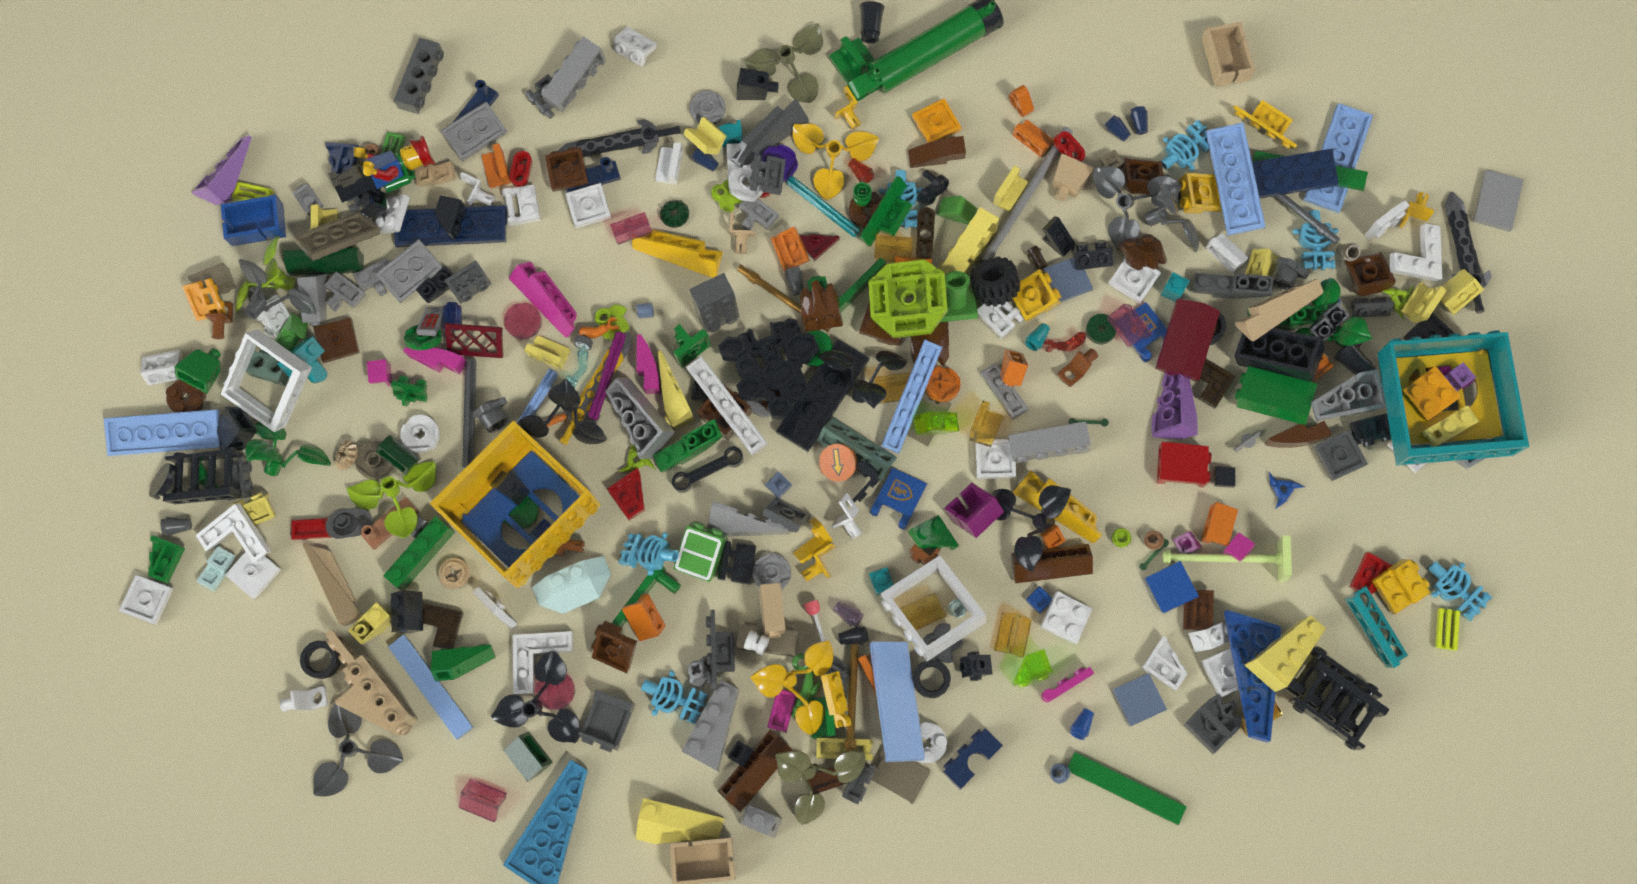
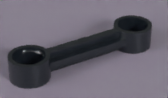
[672,446,744,493]

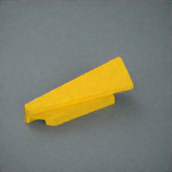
[632,230,723,278]

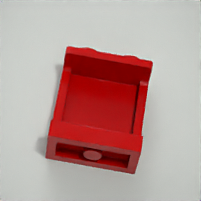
[1157,442,1212,488]

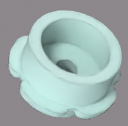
[948,599,967,618]

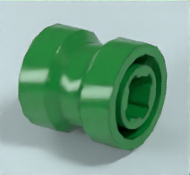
[853,182,872,207]

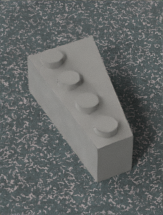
[1009,421,1091,463]

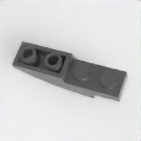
[1193,273,1274,298]

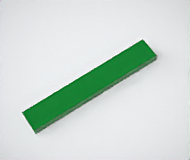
[1253,151,1368,191]
[1068,752,1187,826]

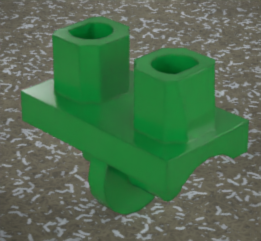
[390,375,428,407]

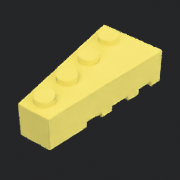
[938,207,999,275]
[1244,615,1326,692]

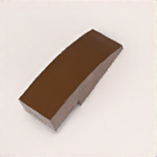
[908,136,966,168]
[1265,421,1332,448]

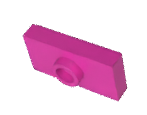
[767,690,797,733]

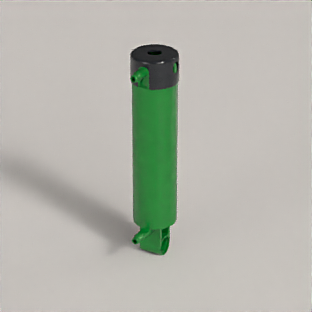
[847,0,1004,101]

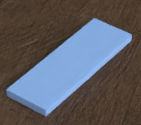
[1303,103,1373,213]
[1206,122,1265,236]
[104,409,222,456]
[869,642,925,762]

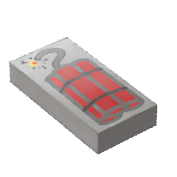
[416,307,445,336]

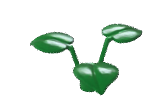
[1295,278,1372,346]
[245,422,331,476]

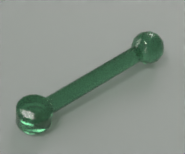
[1068,418,1109,427]
[1139,539,1169,570]

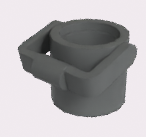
[1272,257,1310,290]
[473,396,509,433]

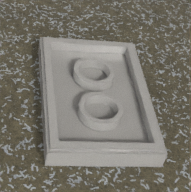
[441,102,508,162]
[1473,170,1524,232]
[375,240,442,303]

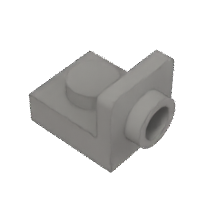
[292,183,324,216]

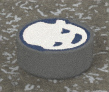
[573,335,593,350]

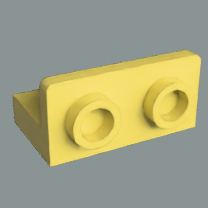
[993,166,1028,212]
[1401,282,1447,323]
[232,492,276,525]

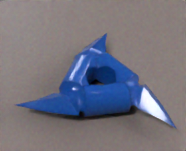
[1269,472,1305,509]

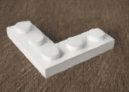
[1390,223,1442,282]
[196,503,271,563]
[513,631,573,695]

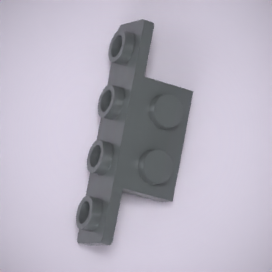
[706,610,735,690]

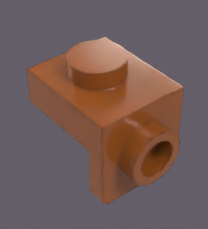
[909,544,940,565]

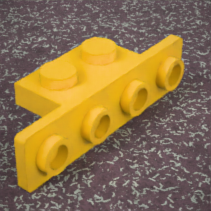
[1233,100,1298,149]

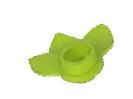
[711,179,743,213]
[594,305,630,341]

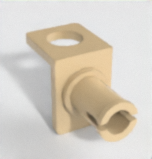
[729,211,756,254]

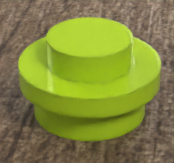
[1111,528,1131,548]

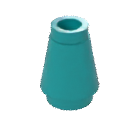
[1025,323,1050,351]

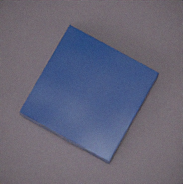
[1145,561,1199,614]

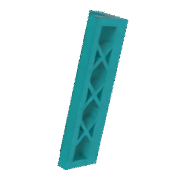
[1344,586,1408,668]

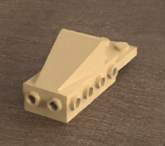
[325,630,418,736]

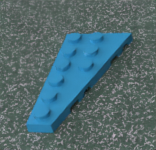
[503,759,588,884]

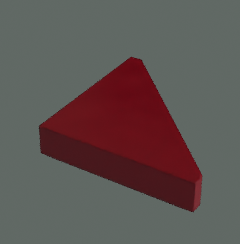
[800,234,840,261]

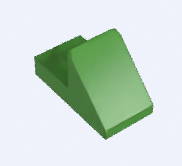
[274,313,308,352]

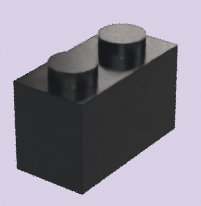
[391,590,423,634]

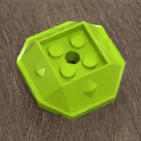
[868,259,948,338]

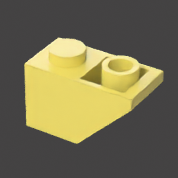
[348,602,391,645]

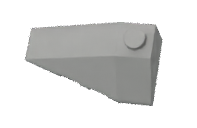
[1311,369,1386,421]
[708,502,790,537]

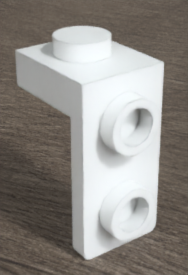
[1188,621,1229,652]

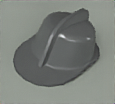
[325,508,373,539]

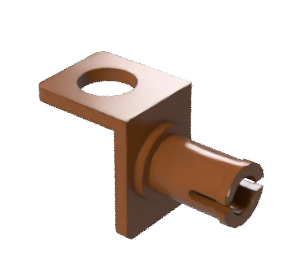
[205,302,234,340]
[1057,348,1098,387]
[554,539,585,557]

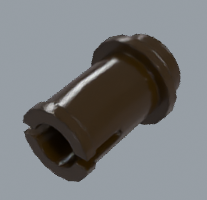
[1027,245,1048,270]

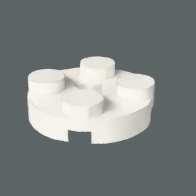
[728,165,764,202]
[400,415,440,453]
[918,722,947,763]

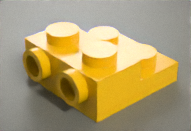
[1178,173,1222,214]
[1013,269,1062,322]
[1371,559,1430,614]

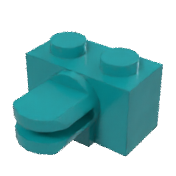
[277,337,328,384]

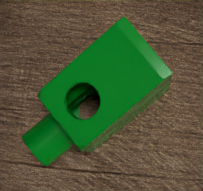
[175,348,221,394]

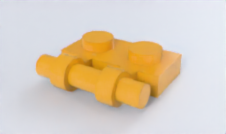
[182,278,226,321]

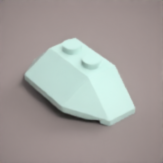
[532,556,611,614]

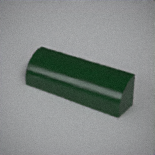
[283,247,364,276]

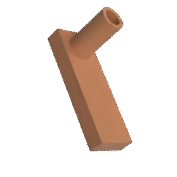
[361,497,419,550]

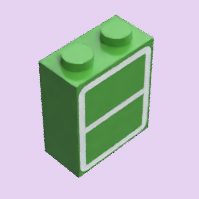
[673,521,728,582]

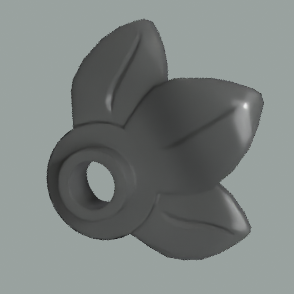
[923,623,963,663]

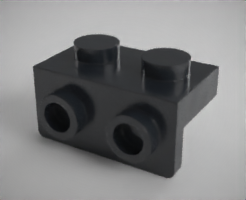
[1071,240,1113,270]
[1349,413,1392,447]

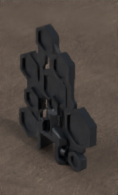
[718,319,820,421]

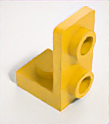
[793,517,833,564]

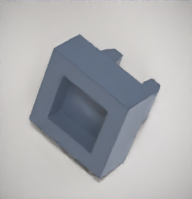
[765,472,792,499]

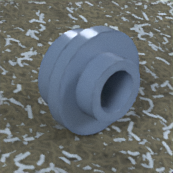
[1050,764,1070,784]

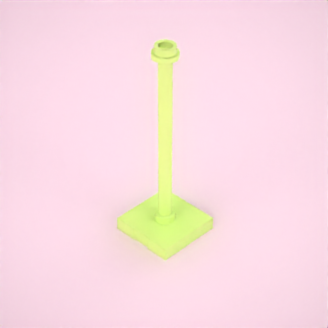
[1163,535,1292,582]

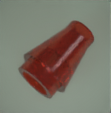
[848,158,874,183]

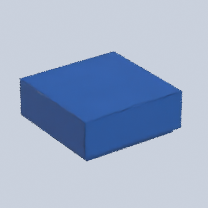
[1025,586,1052,614]

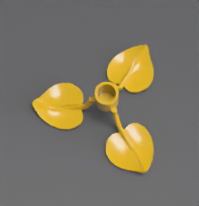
[793,124,879,200]
[750,640,833,735]

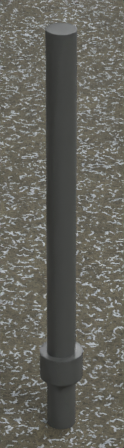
[1276,194,1340,244]

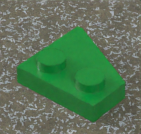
[908,515,959,550]
[148,535,185,584]

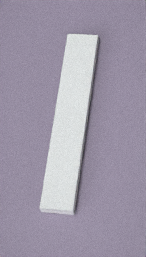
[686,356,768,455]

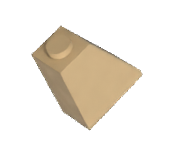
[758,583,786,638]

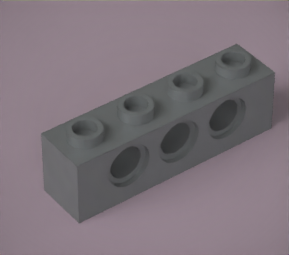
[394,38,444,114]

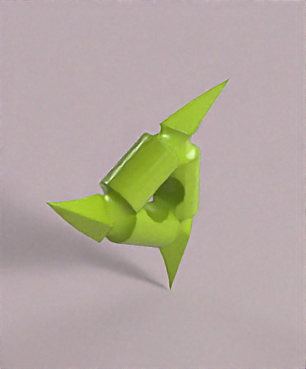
[1382,285,1413,320]
[617,445,655,472]

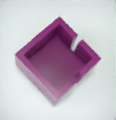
[944,482,1004,538]

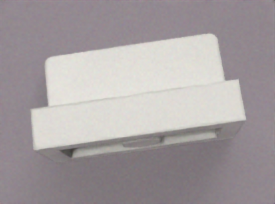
[655,142,683,184]
[1206,233,1248,274]

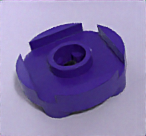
[761,145,798,182]

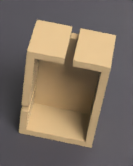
[1201,22,1255,87]
[670,838,736,884]

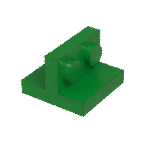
[829,36,875,84]
[673,324,711,368]

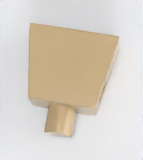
[1052,154,1094,201]

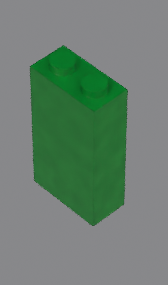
[1234,366,1317,425]

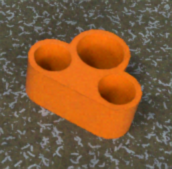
[1008,85,1034,117]

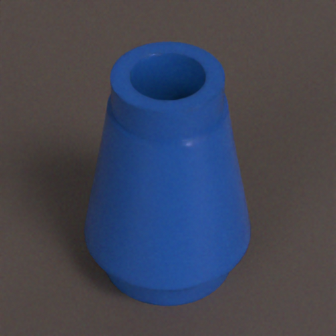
[1070,709,1094,740]

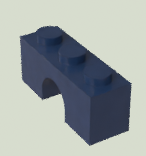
[943,728,1003,790]

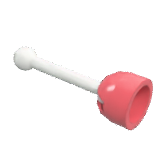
[803,600,825,642]

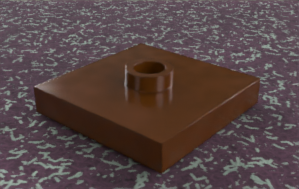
[314,317,360,363]

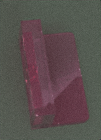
[610,212,652,245]
[1107,304,1152,347]
[459,778,507,822]

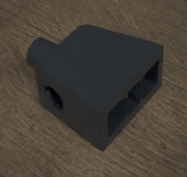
[736,68,779,100]
[217,406,257,451]

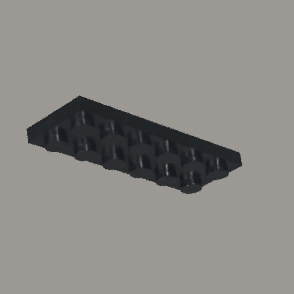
[776,339,870,452]

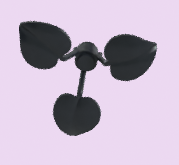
[818,350,907,409]
[517,379,607,444]
[991,485,1071,571]
[491,650,580,743]

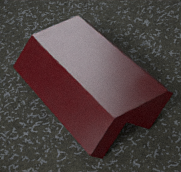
[1155,299,1220,381]

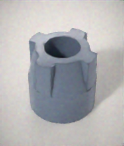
[636,302,654,319]

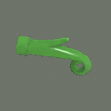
[792,653,822,718]

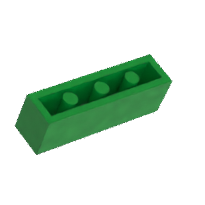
[383,516,455,591]

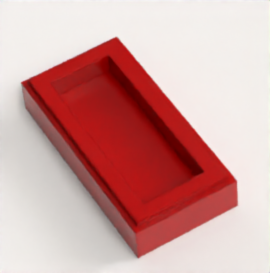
[291,518,332,540]

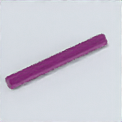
[588,331,626,420]

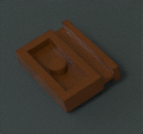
[1183,590,1214,630]

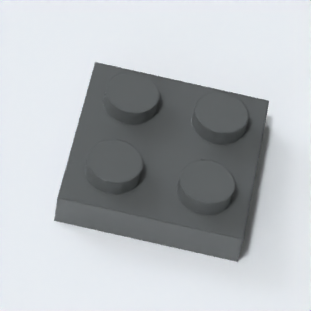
[1313,430,1368,481]
[762,498,810,533]

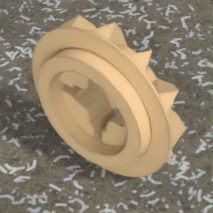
[334,440,357,470]
[438,558,470,590]

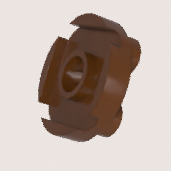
[849,192,882,229]
[166,380,207,413]

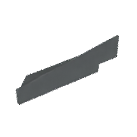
[731,99,809,168]

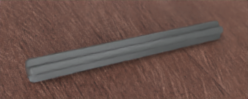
[462,359,477,468]

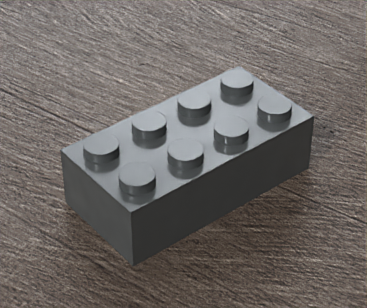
[689,273,740,333]

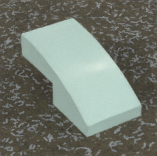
[196,547,235,592]

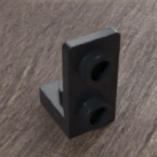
[852,458,881,503]

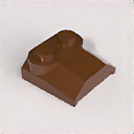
[1124,158,1164,194]
[1345,252,1396,296]

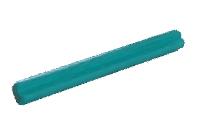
[787,176,860,238]

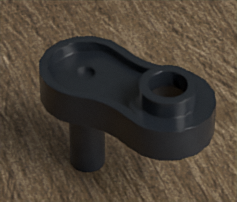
[918,170,949,206]

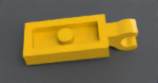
[821,671,851,728]

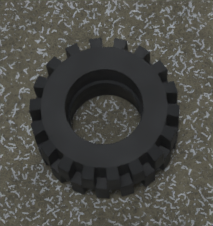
[970,256,1020,307]

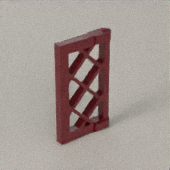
[445,323,504,358]

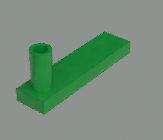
[839,257,886,313]
[612,566,681,628]

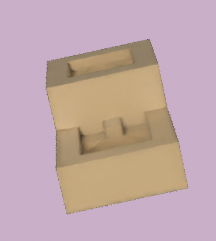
[415,161,456,186]

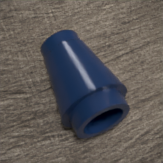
[1130,106,1148,135]
[1104,115,1131,142]
[691,148,719,172]

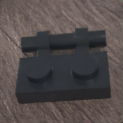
[717,541,757,585]

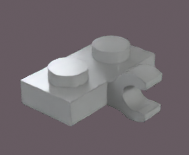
[739,198,779,230]
[353,258,390,296]
[324,272,366,312]

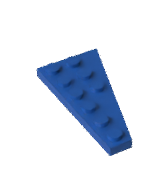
[1224,610,1282,743]

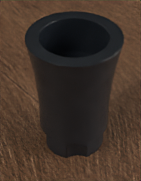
[860,1,885,44]
[1333,344,1377,375]

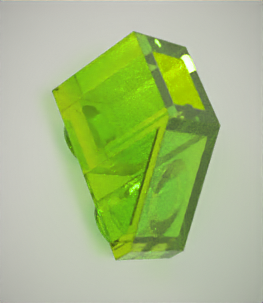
[914,411,959,436]
[1012,649,1053,688]

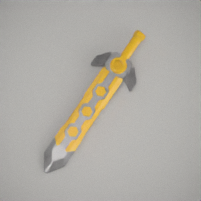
[559,332,631,446]

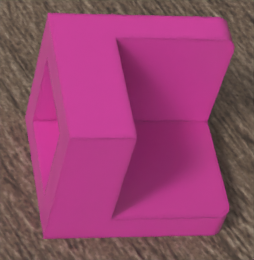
[367,359,392,386]
[1223,532,1255,562]

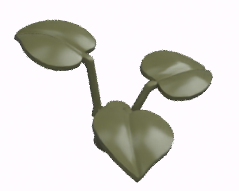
[744,23,823,103]
[775,751,865,825]

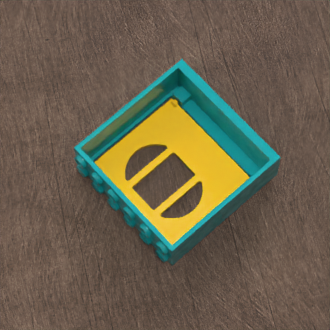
[1377,330,1530,466]

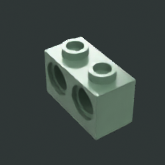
[246,350,288,386]

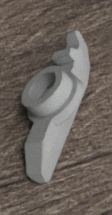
[1233,430,1263,452]

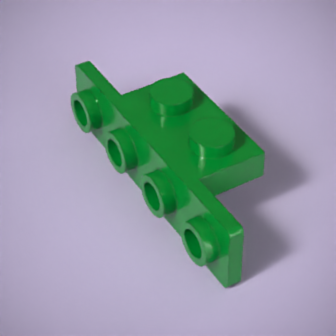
[860,176,912,247]

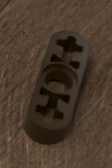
[916,207,935,258]

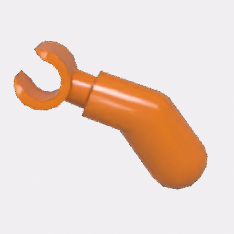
[579,317,619,339]

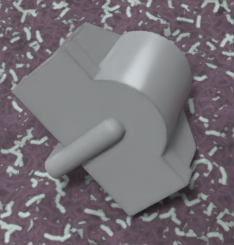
[688,656,710,689]

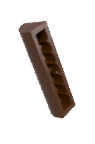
[1011,544,1093,584]
[717,730,793,812]

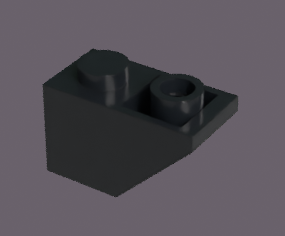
[435,195,466,240]

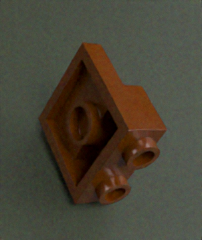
[545,147,589,192]
[591,621,637,674]

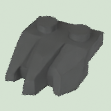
[1184,694,1242,754]

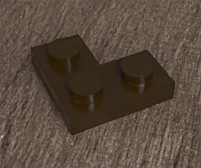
[1198,358,1236,409]
[423,604,464,649]

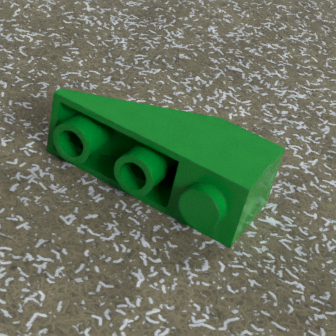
[431,644,495,682]

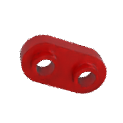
[1054,131,1085,162]
[509,151,533,187]

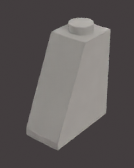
[297,274,327,326]

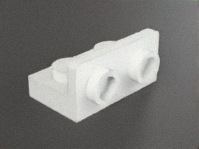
[613,27,657,67]
[257,295,290,338]
[140,350,183,385]

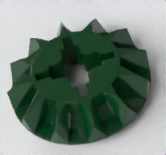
[660,199,689,228]

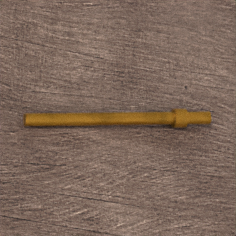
[737,265,831,333]
[844,645,859,751]

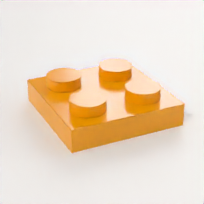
[912,98,962,143]
[1402,366,1461,421]

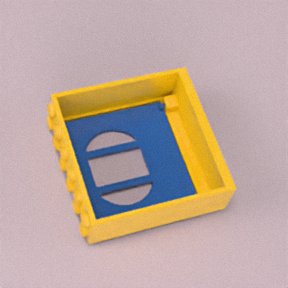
[429,420,601,589]

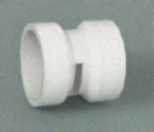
[744,630,770,656]

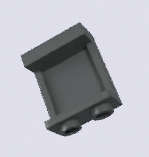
[578,690,635,752]

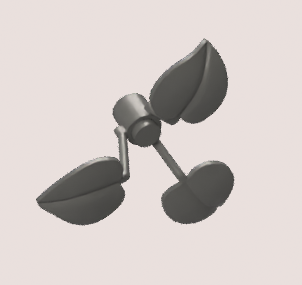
[1093,167,1181,250]
[1145,174,1199,252]
[238,259,316,319]
[313,703,403,797]

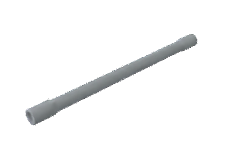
[979,127,1073,262]

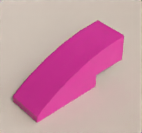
[636,334,661,394]
[403,348,466,375]

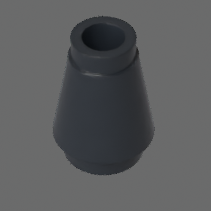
[838,625,869,645]

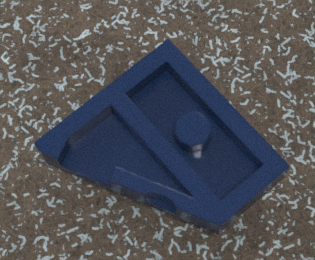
[325,142,361,175]

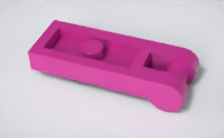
[1041,667,1094,703]

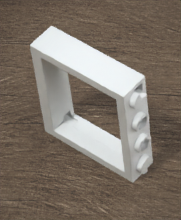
[221,329,312,432]
[881,555,986,661]

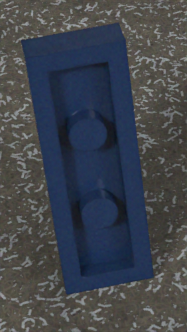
[452,80,499,123]
[567,157,621,193]

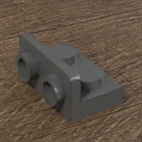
[444,260,492,304]
[224,457,253,500]

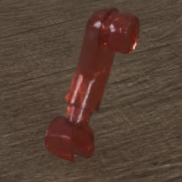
[1044,332,1086,352]

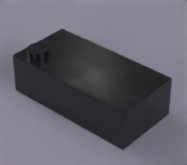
[1234,328,1325,382]

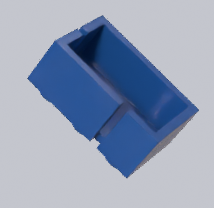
[221,195,286,246]

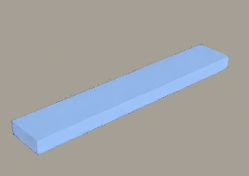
[881,340,942,454]
[388,634,473,740]

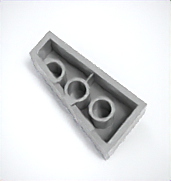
[541,36,607,112]
[606,378,675,459]
[682,679,740,772]

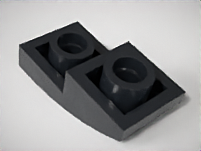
[416,265,454,304]
[1309,302,1349,342]

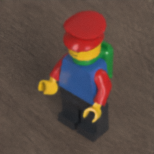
[328,136,435,203]

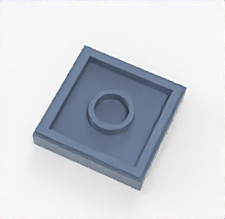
[1043,257,1093,302]
[1112,673,1167,727]

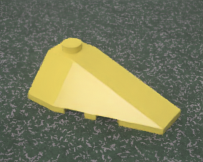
[658,351,695,430]
[636,798,724,844]

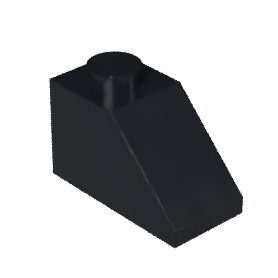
[358,188,387,219]
[490,470,530,507]

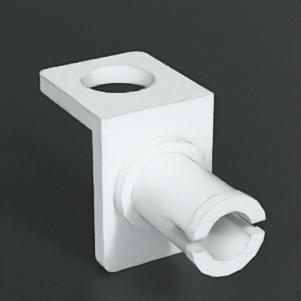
[460,172,495,207]
[832,493,862,539]
[280,686,328,712]

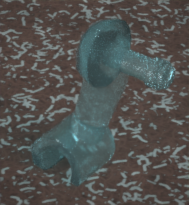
[565,346,588,388]

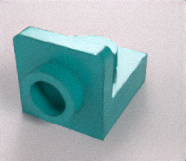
[869,567,894,597]

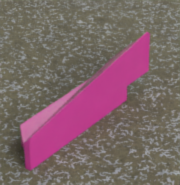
[509,261,577,338]

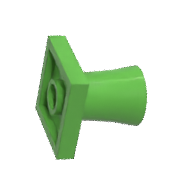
[940,271,978,322]

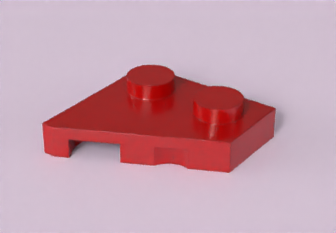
[607,468,645,521]
[1349,552,1393,596]

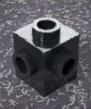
[959,651,993,681]

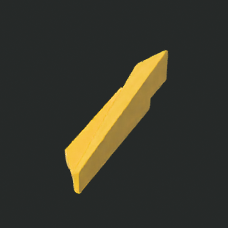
[1013,470,1102,543]

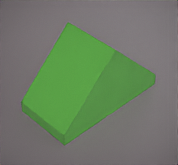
[937,196,978,225]

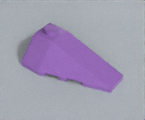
[192,135,252,205]
[1152,374,1198,440]

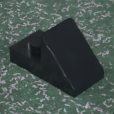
[1042,216,1076,257]

